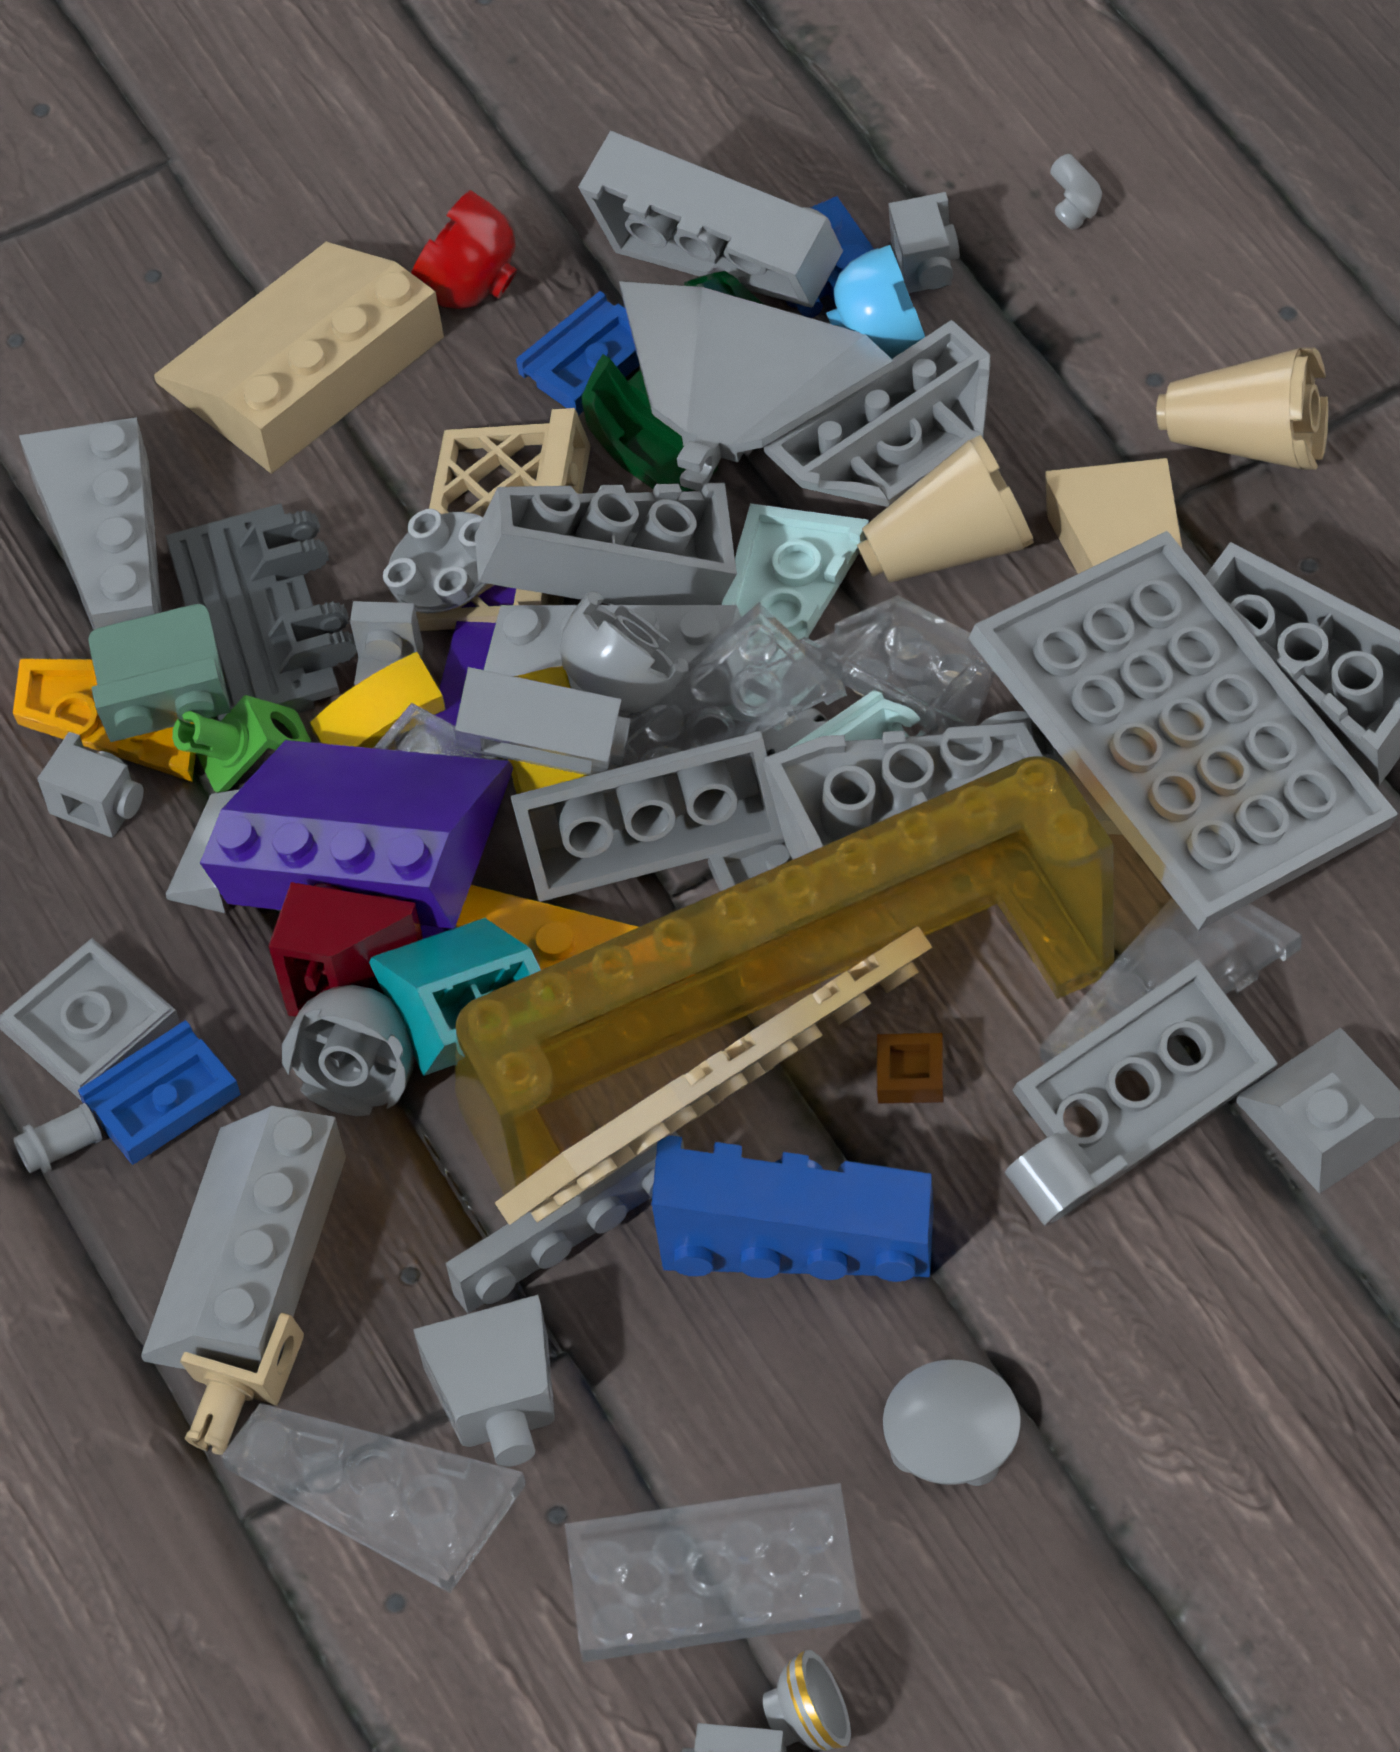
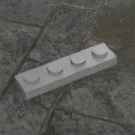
[446,1131,684,1313]

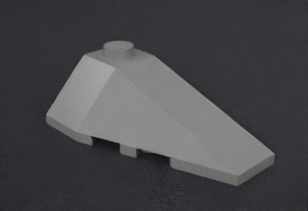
[763,722,1052,899]

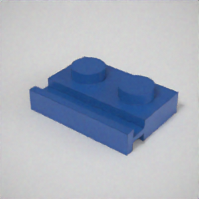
[516,291,640,416]
[78,1020,241,1165]

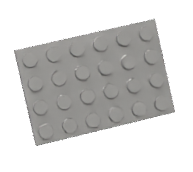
[968,531,1398,930]

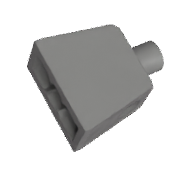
[413,1295,555,1467]

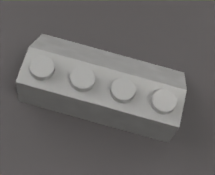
[511,731,784,902]
[141,1106,346,1373]

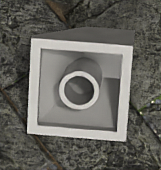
[1236,1027,1400,1194]

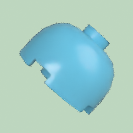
[826,245,925,359]

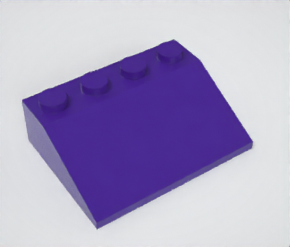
[200,740,513,929]

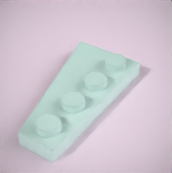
[697,503,869,720]

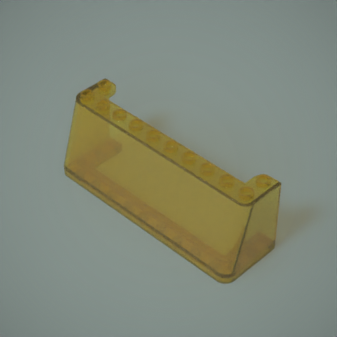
[455,756,1115,1195]

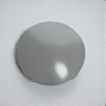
[383,509,487,613]
[883,1360,1021,1486]

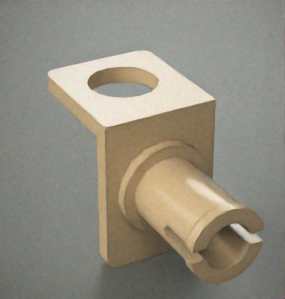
[180,1313,304,1455]

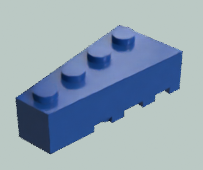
[652,1135,934,1282]

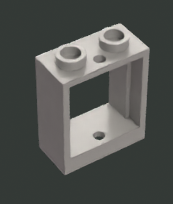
[455,667,631,776]

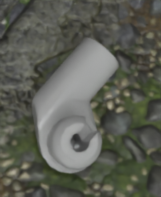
[1050,154,1102,230]

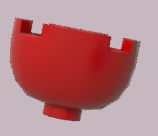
[411,190,518,310]

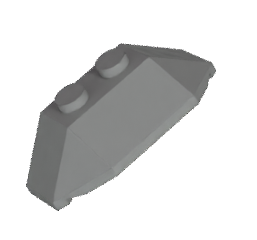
[764,320,990,507]

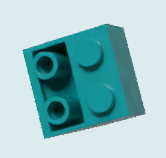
[369,918,558,1076]

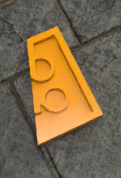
[13,659,196,782]

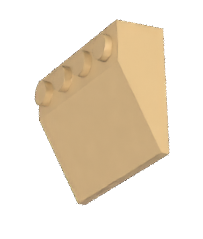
[154,242,444,474]

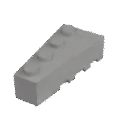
[475,483,737,605]

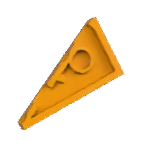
[456,885,689,987]

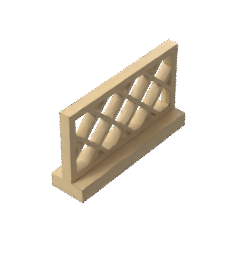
[416,408,591,631]

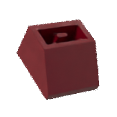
[268,882,423,1017]

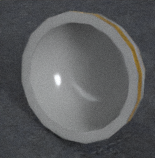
[763,1650,851,1750]

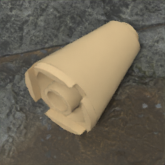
[1156,347,1328,470]
[857,435,1034,583]

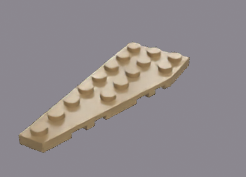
[495,926,932,1225]

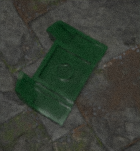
[582,271,765,492]

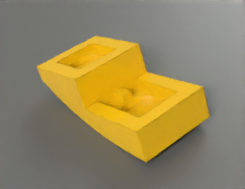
[310,652,445,750]

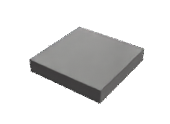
[0,938,180,1100]

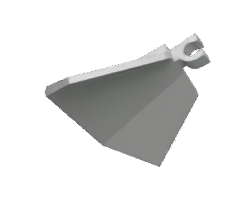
[619,281,894,491]

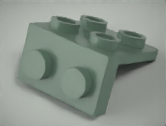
[88,604,231,742]

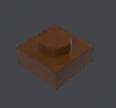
[877,1033,944,1104]

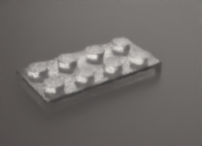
[565,1483,862,1662]

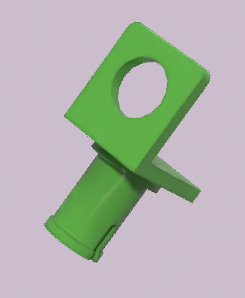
[172,695,312,793]

